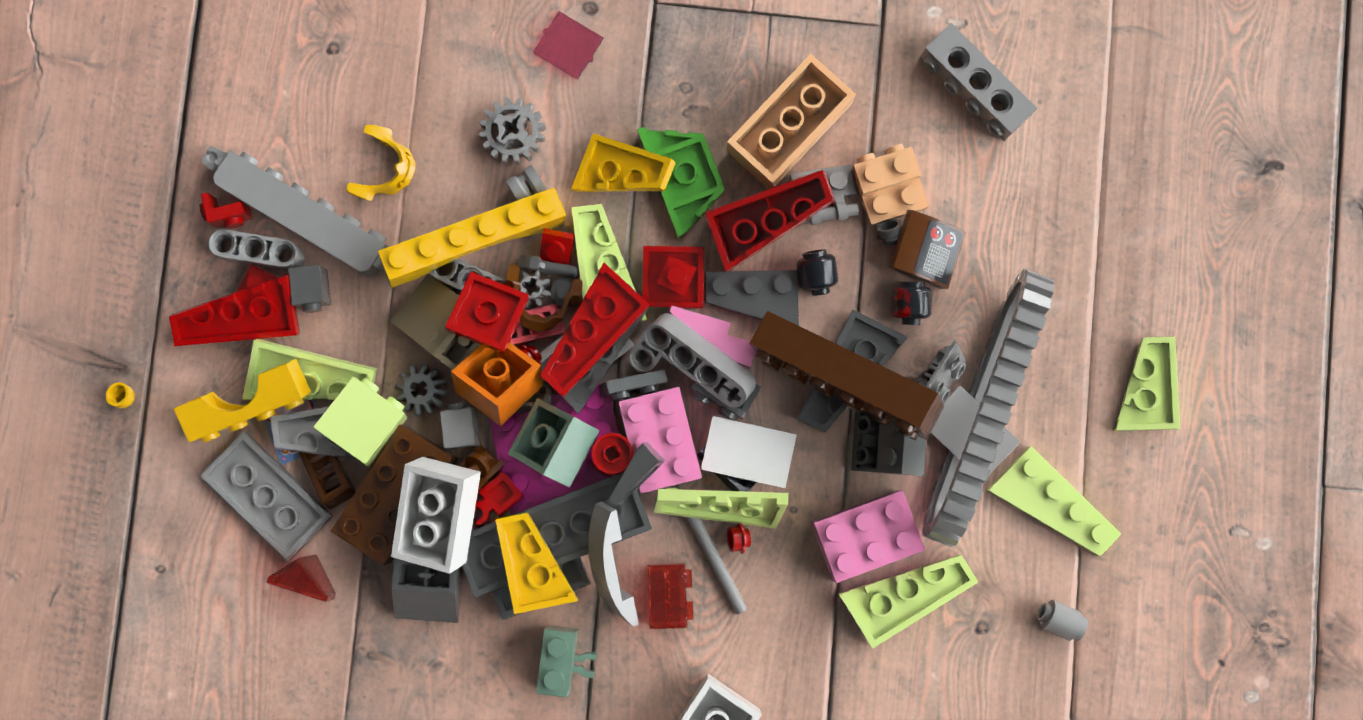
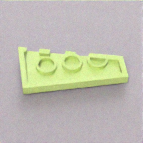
[986,446,1121,556]
[838,555,978,649]

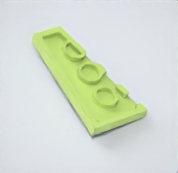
[571,204,647,322]
[242,339,377,400]
[654,488,789,529]

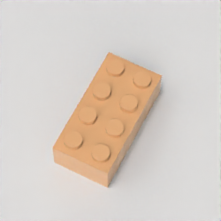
[726,54,856,189]

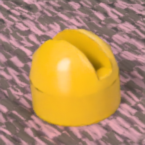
[106,382,135,408]

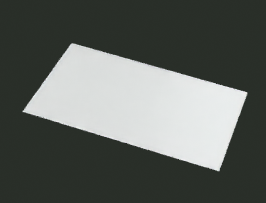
[931,386,1021,475]
[701,416,797,488]

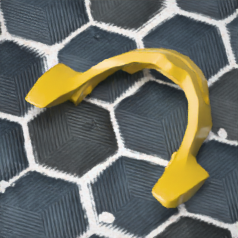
[346,124,415,201]

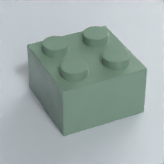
[508,398,600,487]

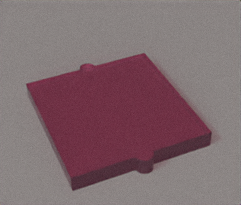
[533,11,604,80]

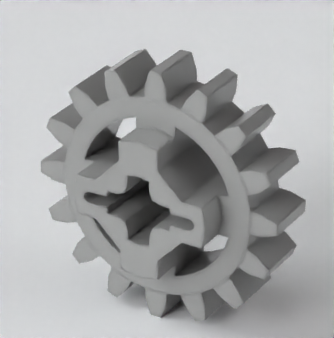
[479,98,546,165]

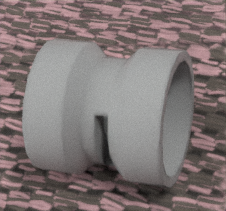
[505,165,547,200]

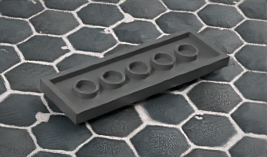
[462,472,652,598]

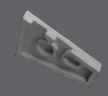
[270,406,376,462]

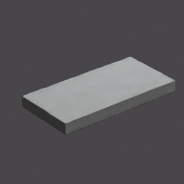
[200,431,333,561]

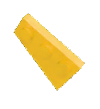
[571,133,676,192]
[495,512,578,614]

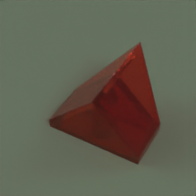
[266,554,336,602]

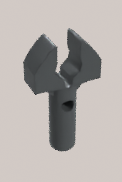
[519,255,578,278]

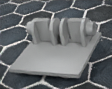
[919,340,966,404]

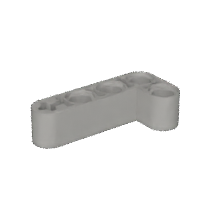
[629,313,756,408]

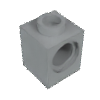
[440,403,480,449]

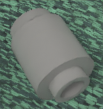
[1037,600,1088,641]

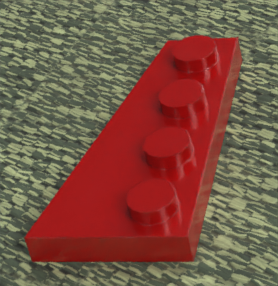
[540,262,650,397]
[169,273,300,346]

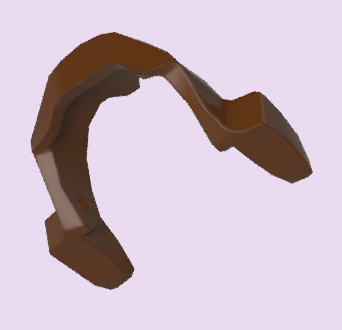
[504,264,583,331]

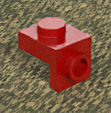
[199,192,253,229]

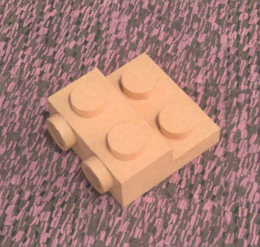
[851,144,929,227]

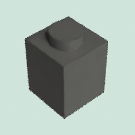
[289,265,331,313]

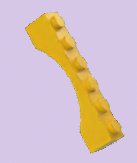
[378,187,566,288]

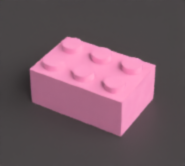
[619,387,702,493]
[811,490,925,583]

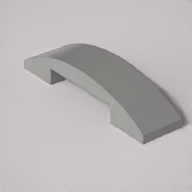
[588,501,639,627]

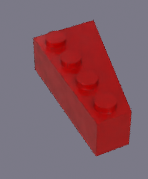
[705,170,835,271]

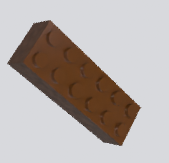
[749,311,944,440]

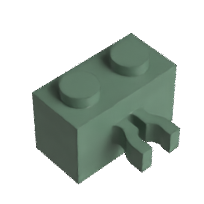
[536,625,597,698]

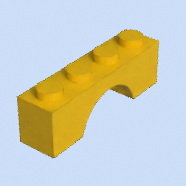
[173,359,311,443]

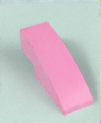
[670,306,755,370]

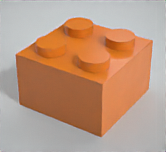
[451,343,543,426]

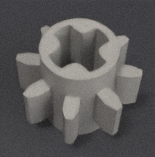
[520,271,551,308]

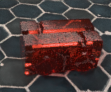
[648,562,694,629]

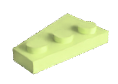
[1114,336,1180,431]

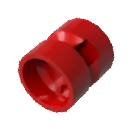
[589,433,633,476]

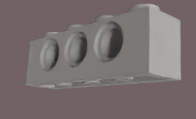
[920,23,1037,141]

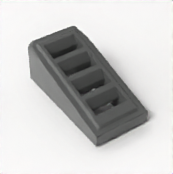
[608,442,665,505]

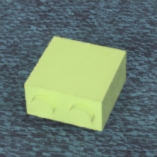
[314,376,407,468]

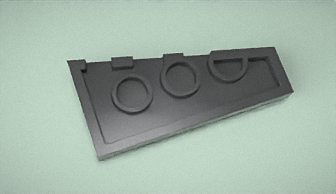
[797,310,908,433]

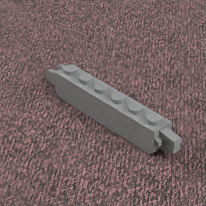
[201,146,389,277]

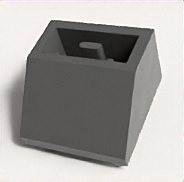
[851,409,926,476]
[391,558,463,623]

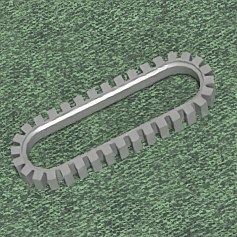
[922,269,1055,547]

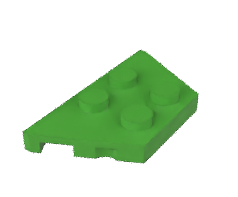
[637,127,725,239]

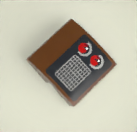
[889,210,966,289]

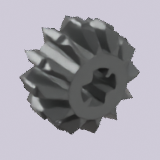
[395,364,449,416]

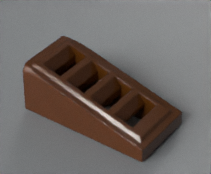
[298,452,356,509]

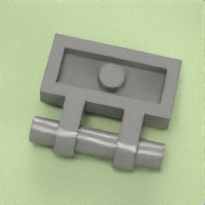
[790,164,859,225]

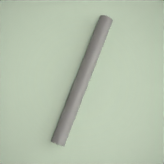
[686,517,747,614]

